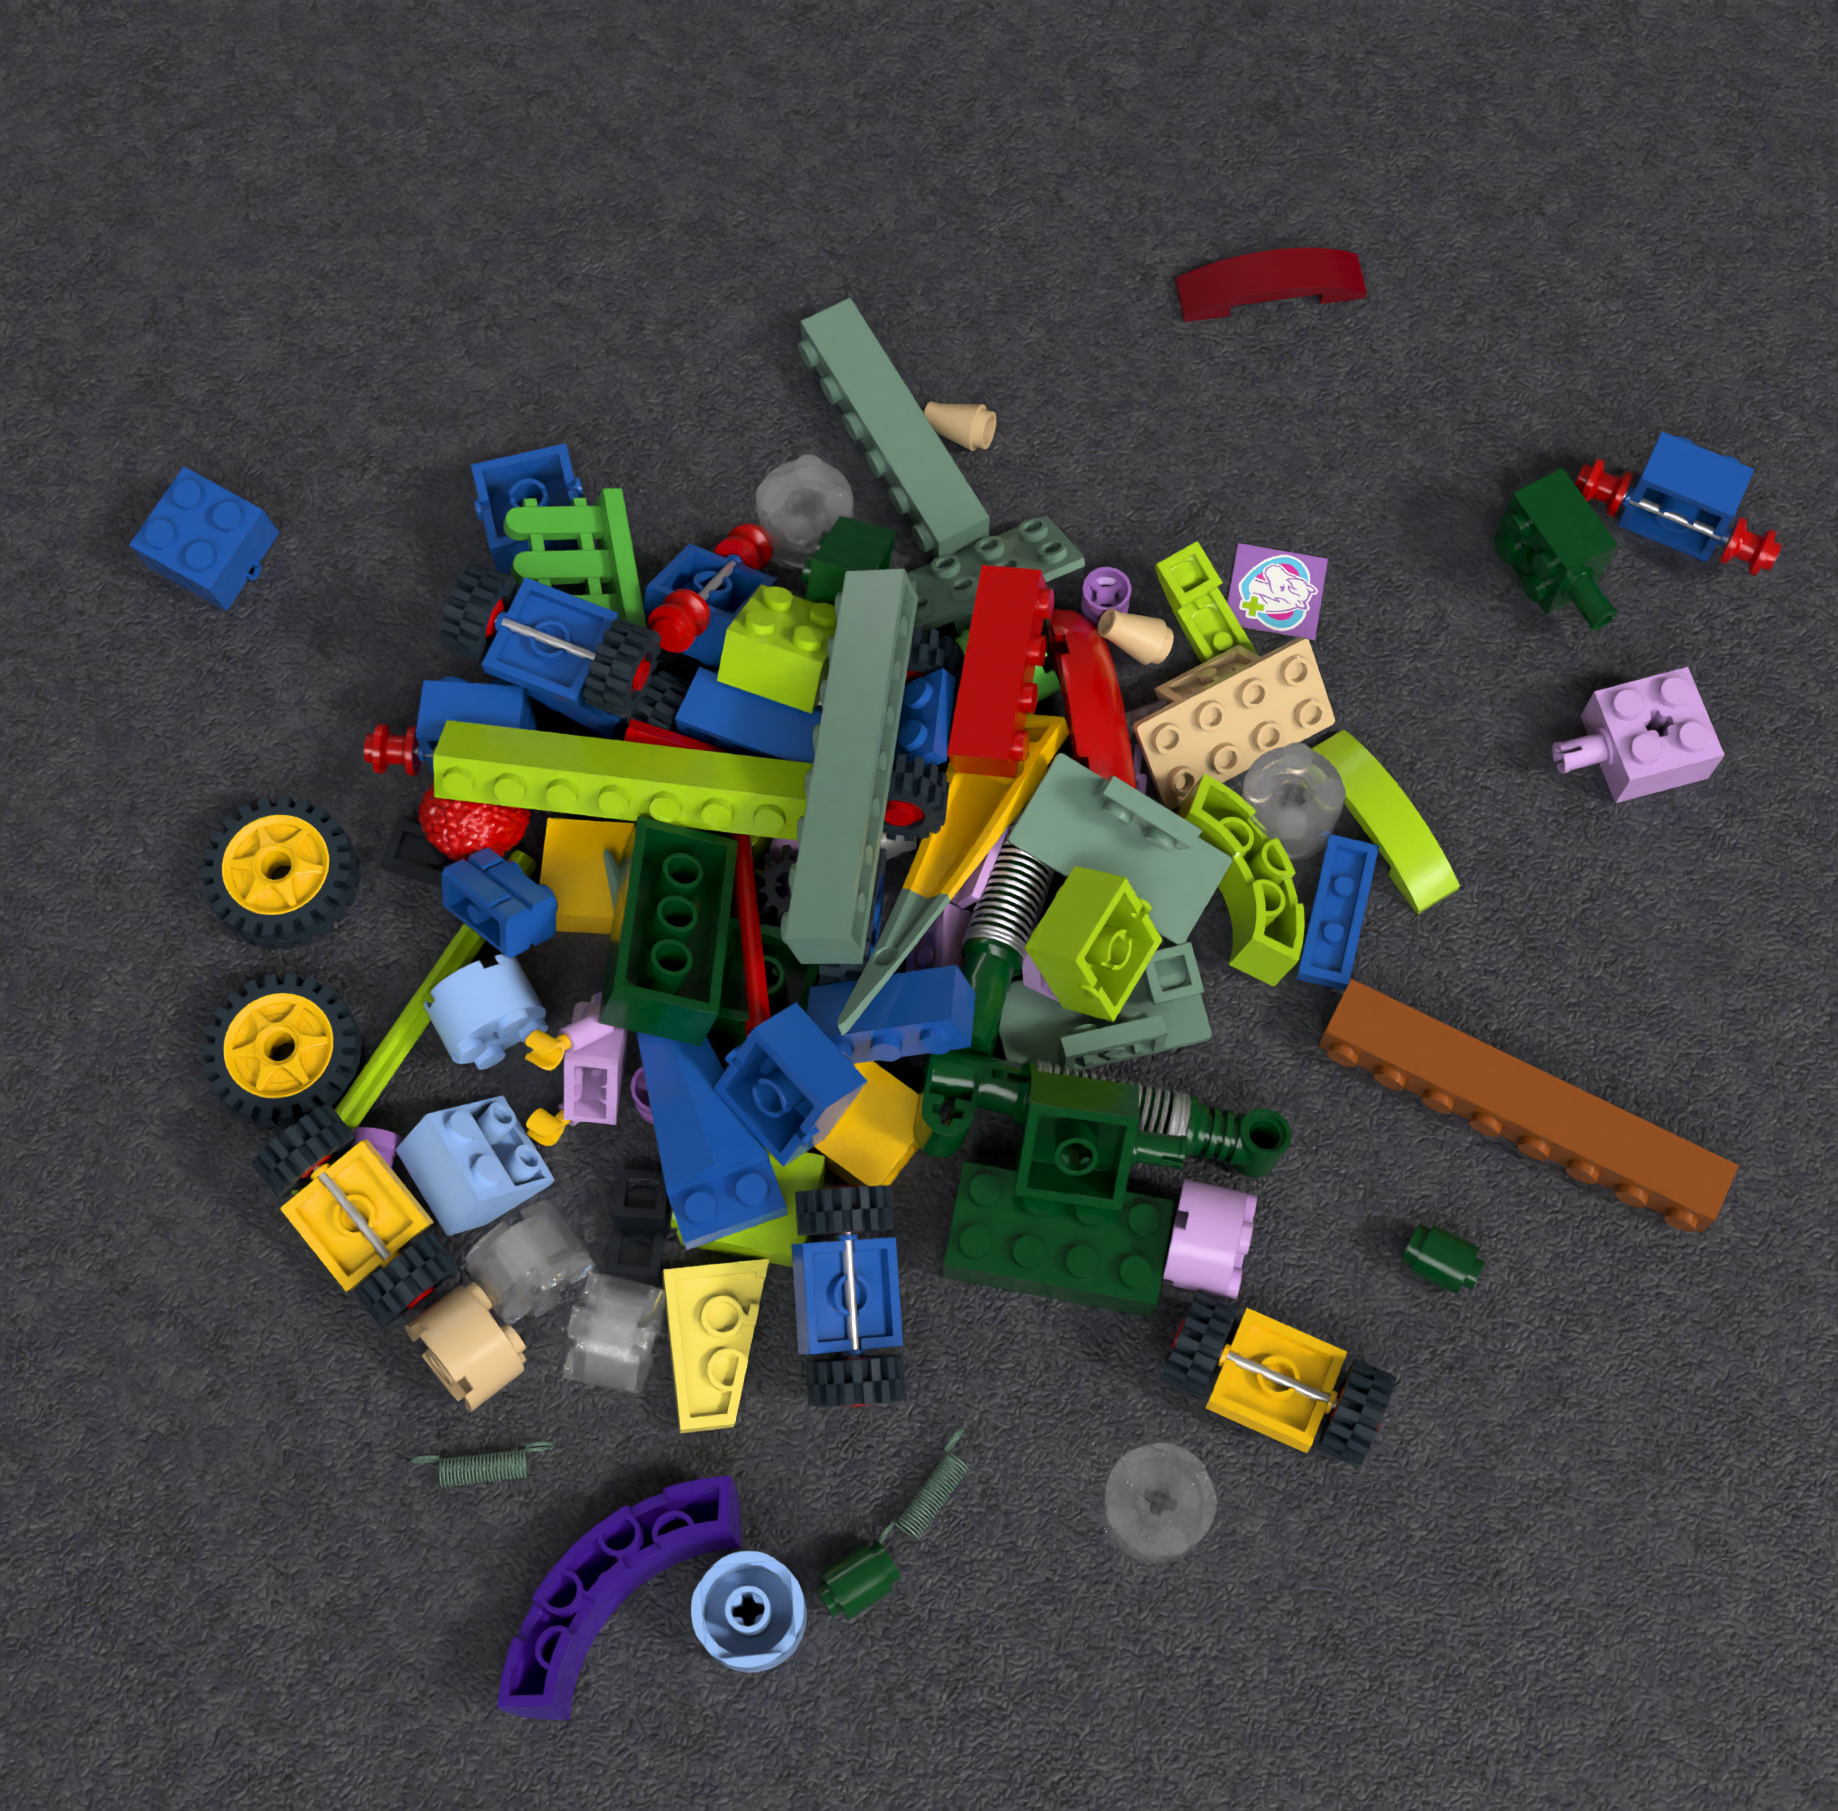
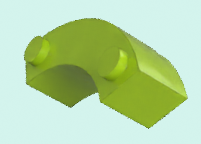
[1177,773,1305,987]

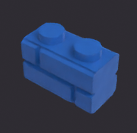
[441,847,558,958]

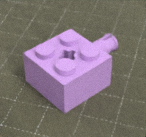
[1552,667,1725,803]

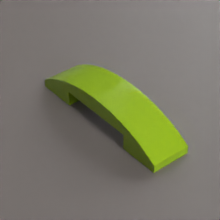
[1154,541,1259,663]
[1302,729,1460,915]

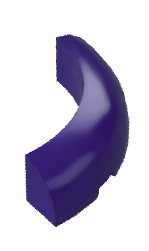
[497,1475,741,1720]

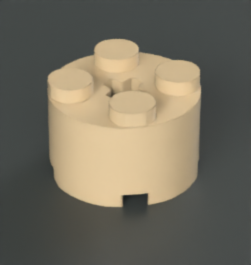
[405,1281,526,1412]

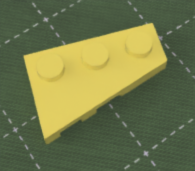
[662,1259,769,1434]

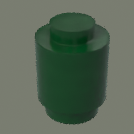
[1401,1223,1485,1295]
[815,1541,901,1621]

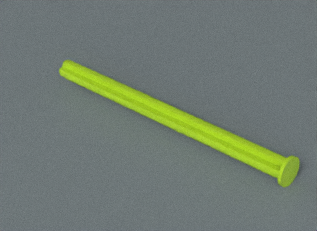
[291,850,536,1195]

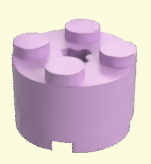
[1162,1179,1257,1299]

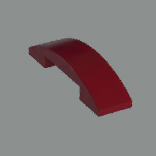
[1175,248,1367,322]

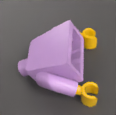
[525,992,628,1146]

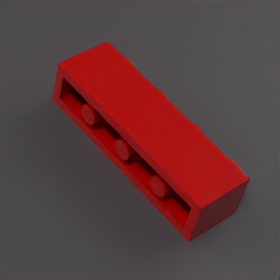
[947,565,1054,778]

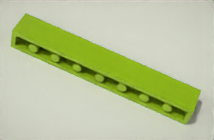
[433,720,813,841]

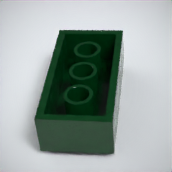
[598,816,738,1046]
[943,1161,1174,1318]

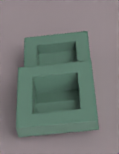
[1142,935,1204,1005]

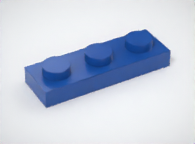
[1296,834,1379,991]

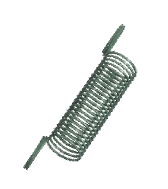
[877,1428,969,1544]
[411,1442,554,1487]

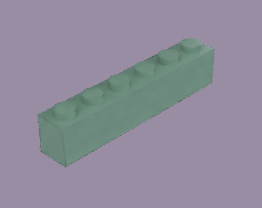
[797,298,990,559]

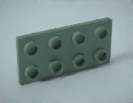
[907,516,1085,639]
[1007,753,1232,945]
[999,975,1212,1073]

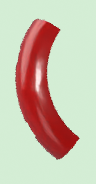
[1047,609,1137,790]

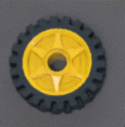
[201,796,359,950]
[202,973,364,1132]

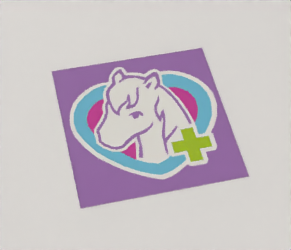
[1227,543,1328,640]

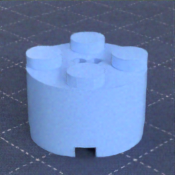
[424,954,548,1070]
[691,1551,807,1673]

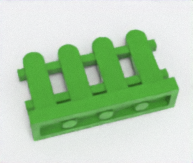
[503,488,647,628]

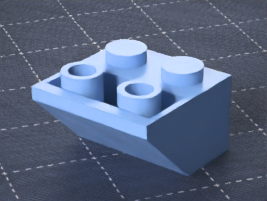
[395,1095,555,1236]

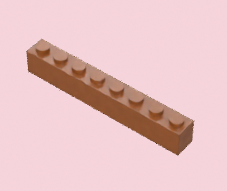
[1318,979,1739,1233]

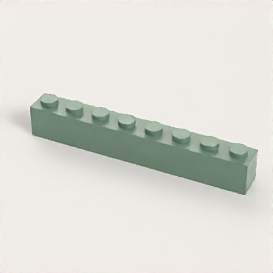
[781,569,918,964]

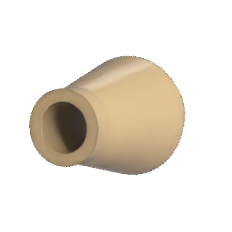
[924,401,996,451]
[1098,608,1174,665]

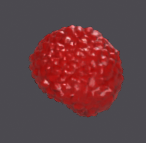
[419,782,531,862]

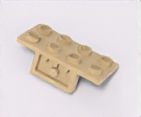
[1133,636,1335,810]

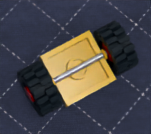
[251,1104,459,1329]
[1160,1289,1396,1468]

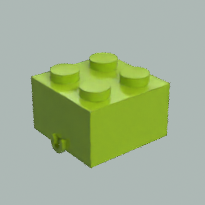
[717,584,837,714]
[1024,866,1162,1022]

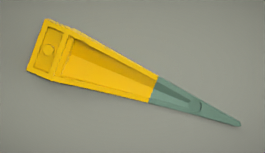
[837,714,1070,1036]

